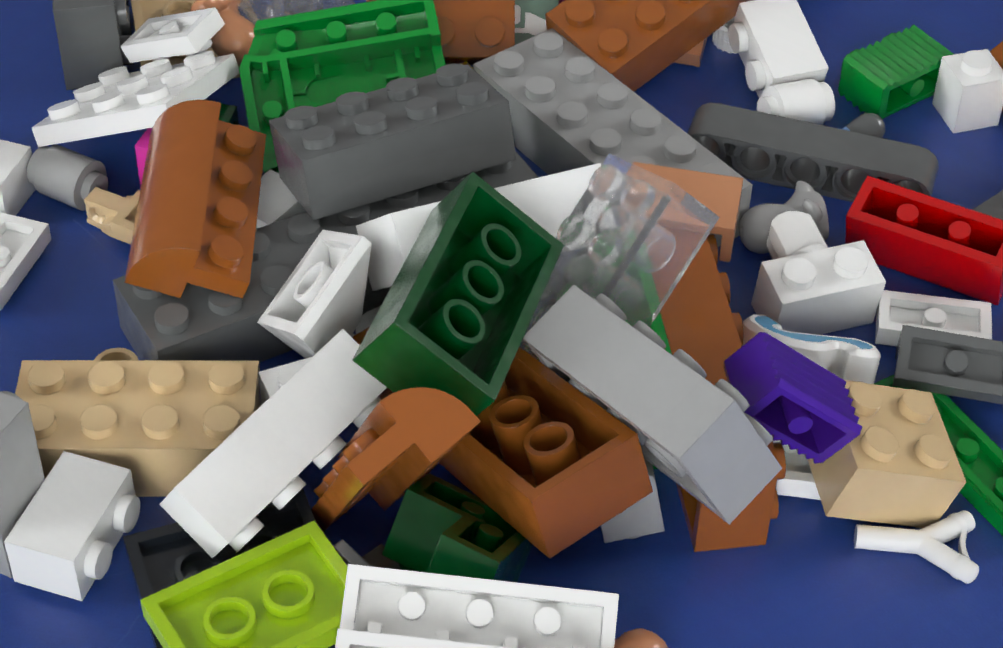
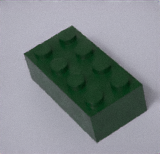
[352,171,564,416]

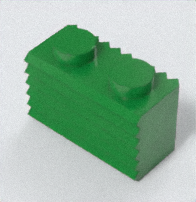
[838,24,955,119]

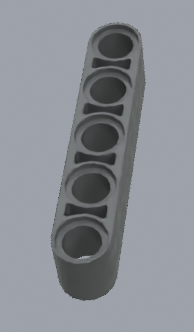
[687,103,939,202]

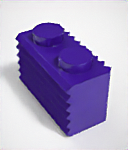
[724,332,862,464]

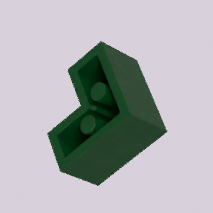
[382,473,532,582]

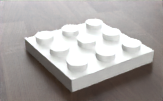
[31,51,240,147]

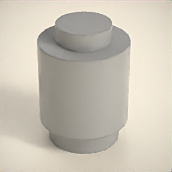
[26,145,108,211]

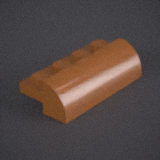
[124,100,266,299]
[311,387,481,531]

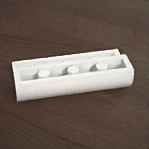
[335,564,619,648]

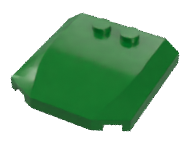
[239,0,445,176]

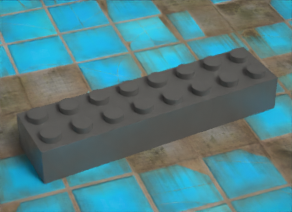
[113,151,539,363]

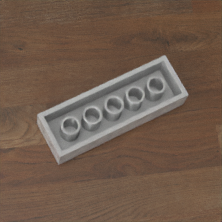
[473,28,753,247]

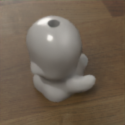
[739,181,829,254]

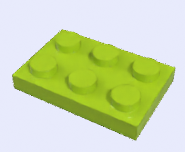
[140,520,348,648]

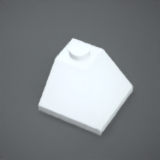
[257,230,372,359]

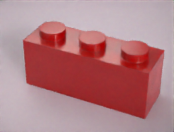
[845,175,1003,306]

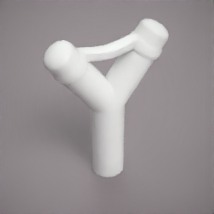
[854,510,979,584]

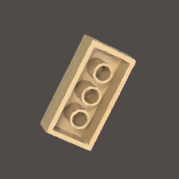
[15,360,261,497]

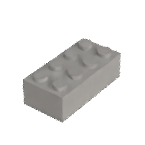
[523,284,782,525]

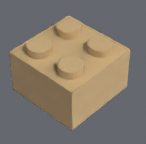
[808,380,966,528]

